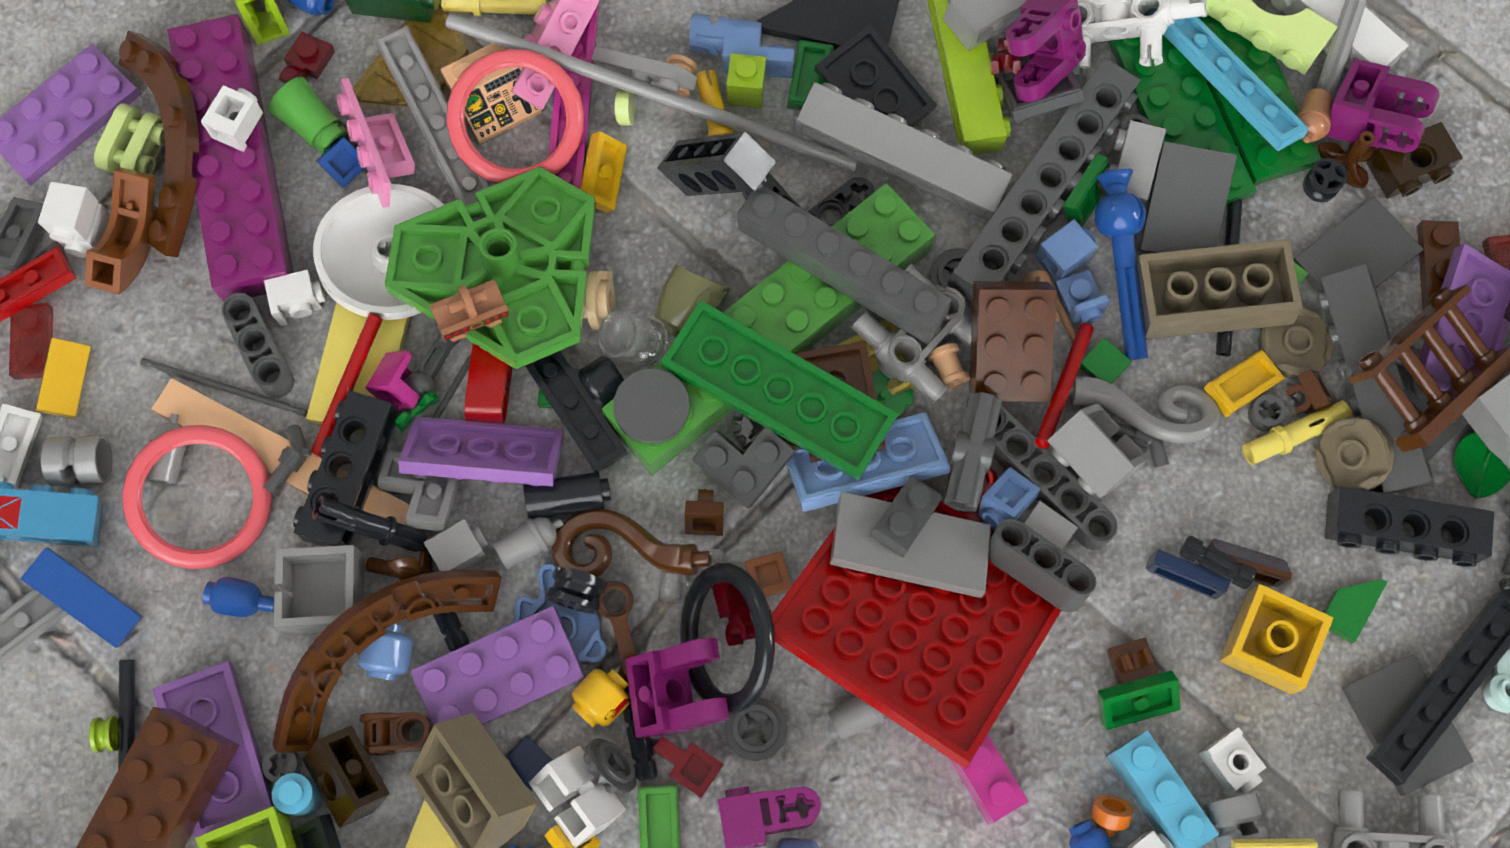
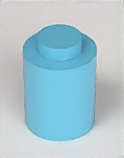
[272,773,323,817]

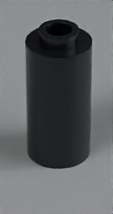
[523,472,611,519]

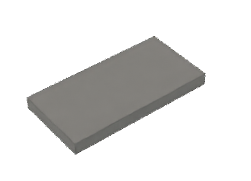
[830,491,991,598]

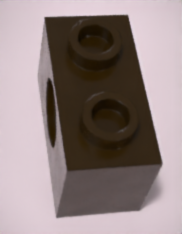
[1366,122,1463,199]
[302,725,390,828]

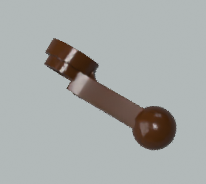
[598,581,636,691]

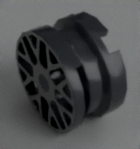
[545,567,607,614]

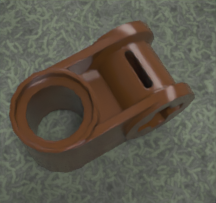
[360,712,434,756]

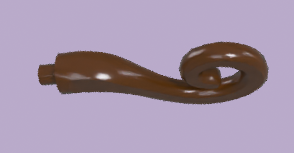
[551,509,712,577]

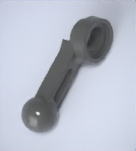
[405,319,460,401]

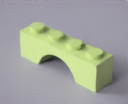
[1205,0,1338,75]

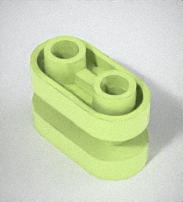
[94,103,165,175]

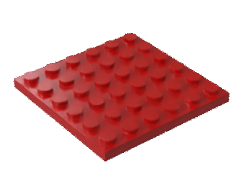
[772,485,1075,769]

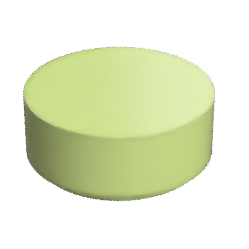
[615,90,636,126]

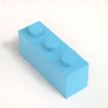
[1106,730,1219,848]

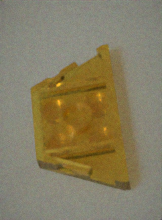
[353,5,469,107]

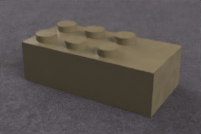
[1137,239,1303,340]

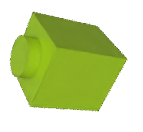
[727,53,766,108]

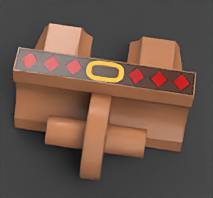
[429,280,510,342]

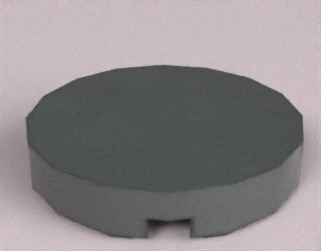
[613,368,690,445]

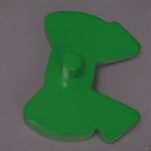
[872,369,914,419]
[395,391,441,433]

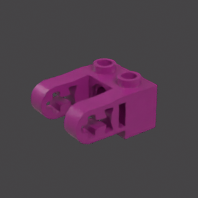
[1005,0,1086,102]
[1327,59,1440,153]
[625,638,730,738]
[718,786,821,848]

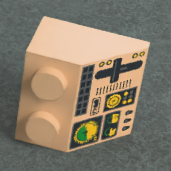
[440,43,542,145]

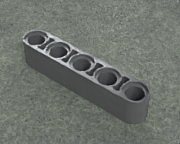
[993,405,1118,550]

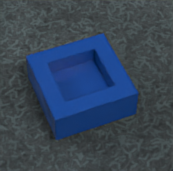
[316,136,365,188]

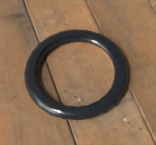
[680,563,775,714]

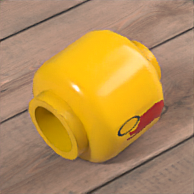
[571,669,630,728]

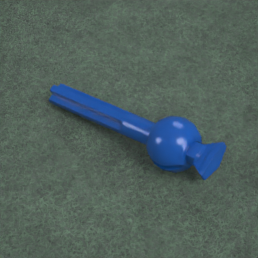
[1094,168,1148,361]

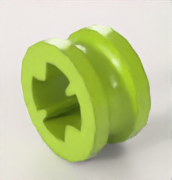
[89,716,118,753]

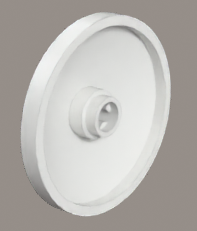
[313,184,444,320]

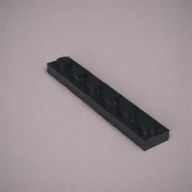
[1366,589,1510,786]

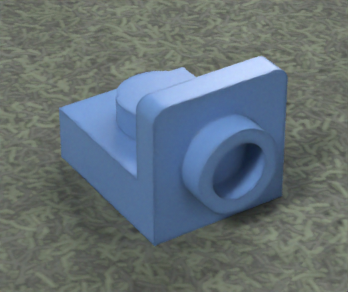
[1054,270,1110,324]
[978,467,1041,530]

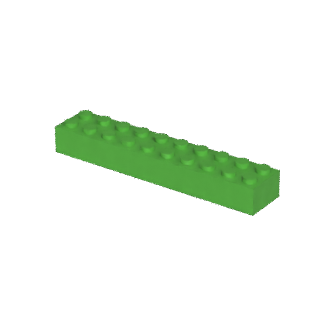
[601,183,935,476]

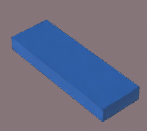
[20,547,144,648]

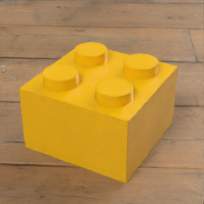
[1219,584,1333,695]

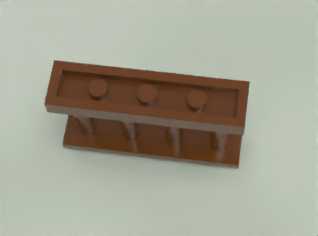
[1348,284,1510,452]

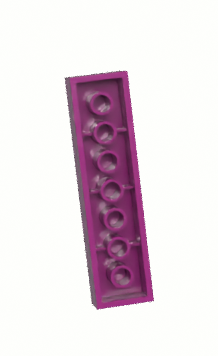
[167,14,294,302]

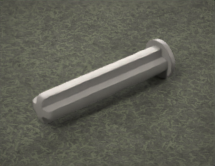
[1316,0,1366,99]

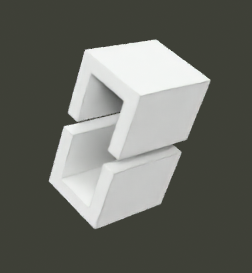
[38,182,110,258]
[529,745,626,848]

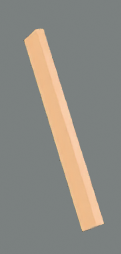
[151,378,421,530]

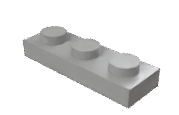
[591,46,698,93]

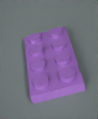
[0,44,141,186]
[1419,243,1510,391]
[399,416,564,486]
[411,606,586,725]
[152,661,275,838]

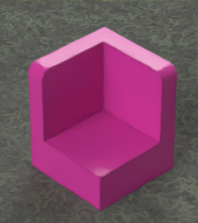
[365,350,420,410]

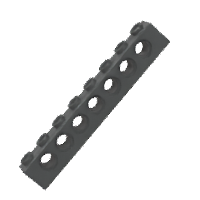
[947,57,1140,302]

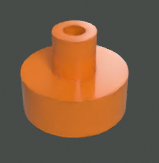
[1091,794,1134,837]

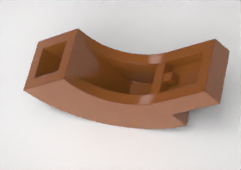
[84,167,158,294]

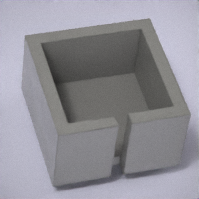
[1047,404,1149,498]
[274,545,364,634]

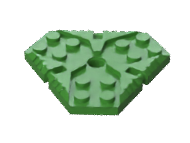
[385,167,596,369]

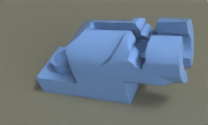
[689,14,794,79]

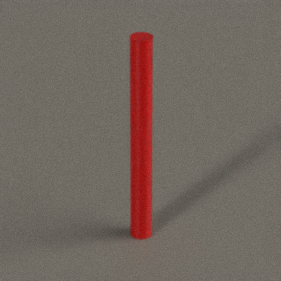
[311,313,383,457]
[1035,323,1094,449]

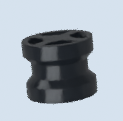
[1303,158,1348,203]

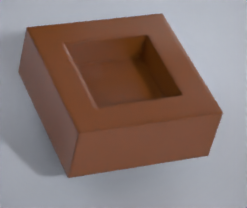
[745,551,792,597]

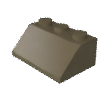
[409,712,537,848]

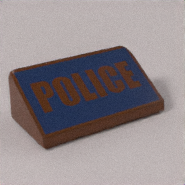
[1210,539,1292,587]

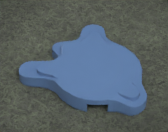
[497,564,608,665]

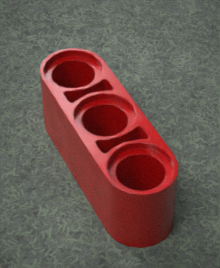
[464,343,513,424]

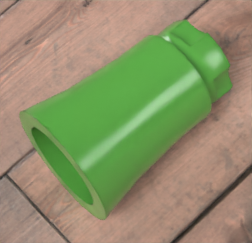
[268,77,349,154]

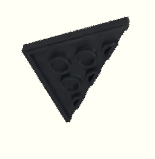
[756,0,900,50]

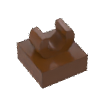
[1286,369,1334,413]
[685,489,724,536]
[1106,637,1159,685]

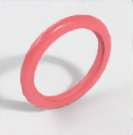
[446,48,584,184]
[122,425,272,569]

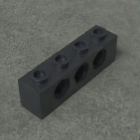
[657,131,776,196]
[293,390,399,547]
[1324,486,1494,567]

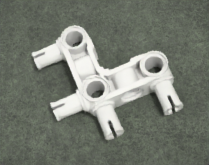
[1072,0,1207,75]

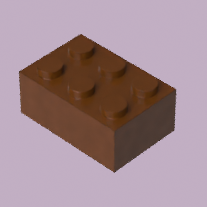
[969,281,1056,402]

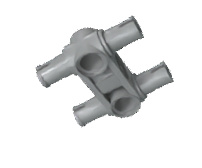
[851,264,972,404]
[1329,791,1456,848]

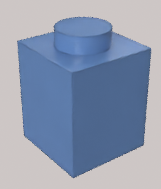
[1035,219,1098,281]

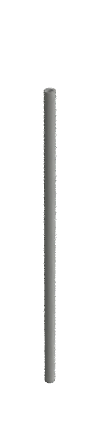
[445,13,858,172]

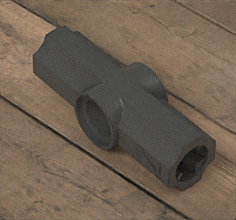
[944,392,1002,512]

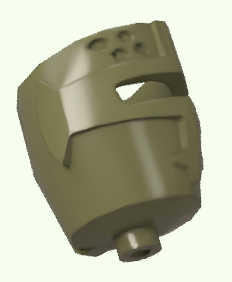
[655,264,731,338]

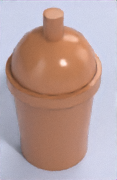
[1296,88,1334,143]

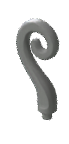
[1068,376,1221,444]

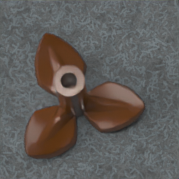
[1318,131,1377,189]
[366,546,432,581]

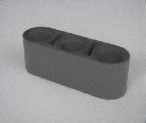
[222,293,294,398]
[988,519,1097,612]

